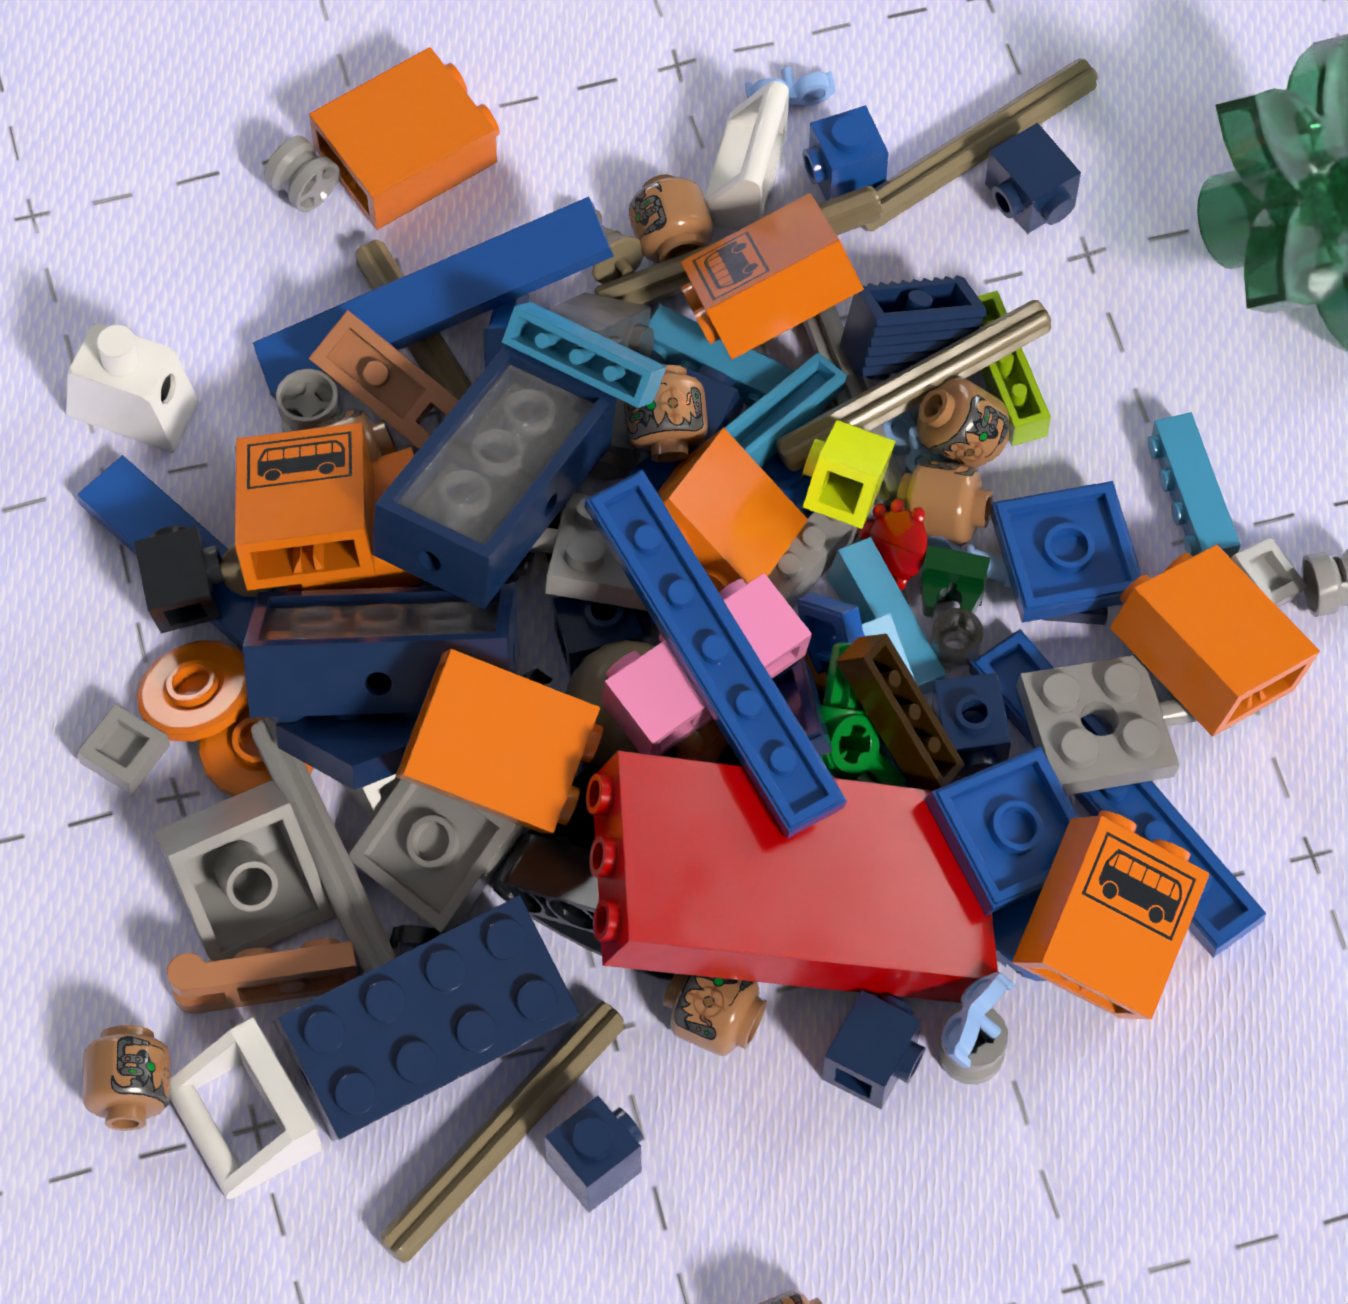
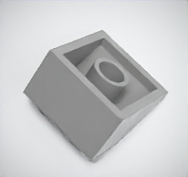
[153,780,335,962]

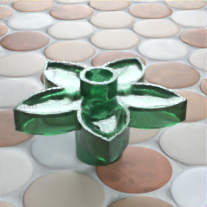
[1197,34,1348,350]

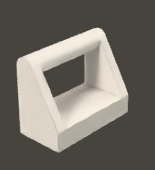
[705,81,789,231]
[170,1017,323,1199]

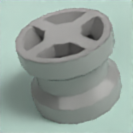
[263,136,340,212]
[938,1006,1008,1084]

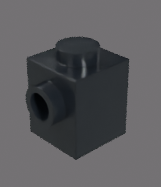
[134,526,226,633]

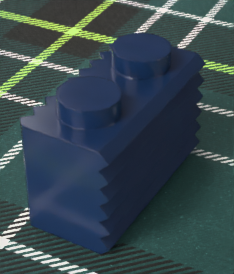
[839,275,987,381]

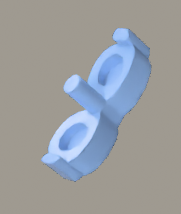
[745,67,835,106]
[883,411,944,473]
[941,972,1016,1068]

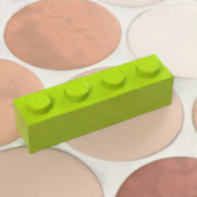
[978,290,1051,446]

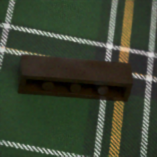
[836,633,965,791]

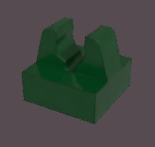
[920,545,990,624]

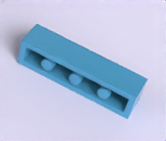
[502,302,667,408]
[649,304,794,408]
[1147,412,1241,558]

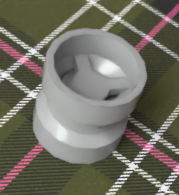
[276,369,341,432]
[1301,549,1348,617]

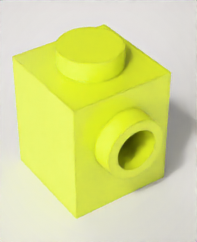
[803,420,896,529]

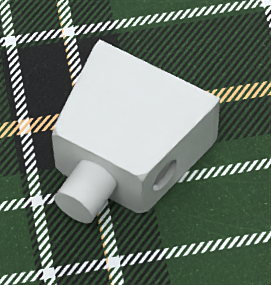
[66,323,199,453]

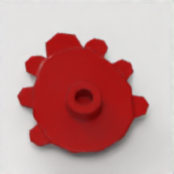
[858,498,928,591]

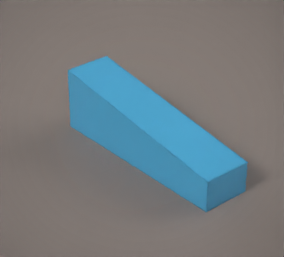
[725,352,847,467]
[827,537,947,695]

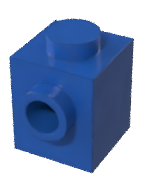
[802,105,889,201]

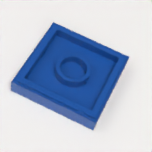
[989,481,1142,623]
[924,746,1078,916]

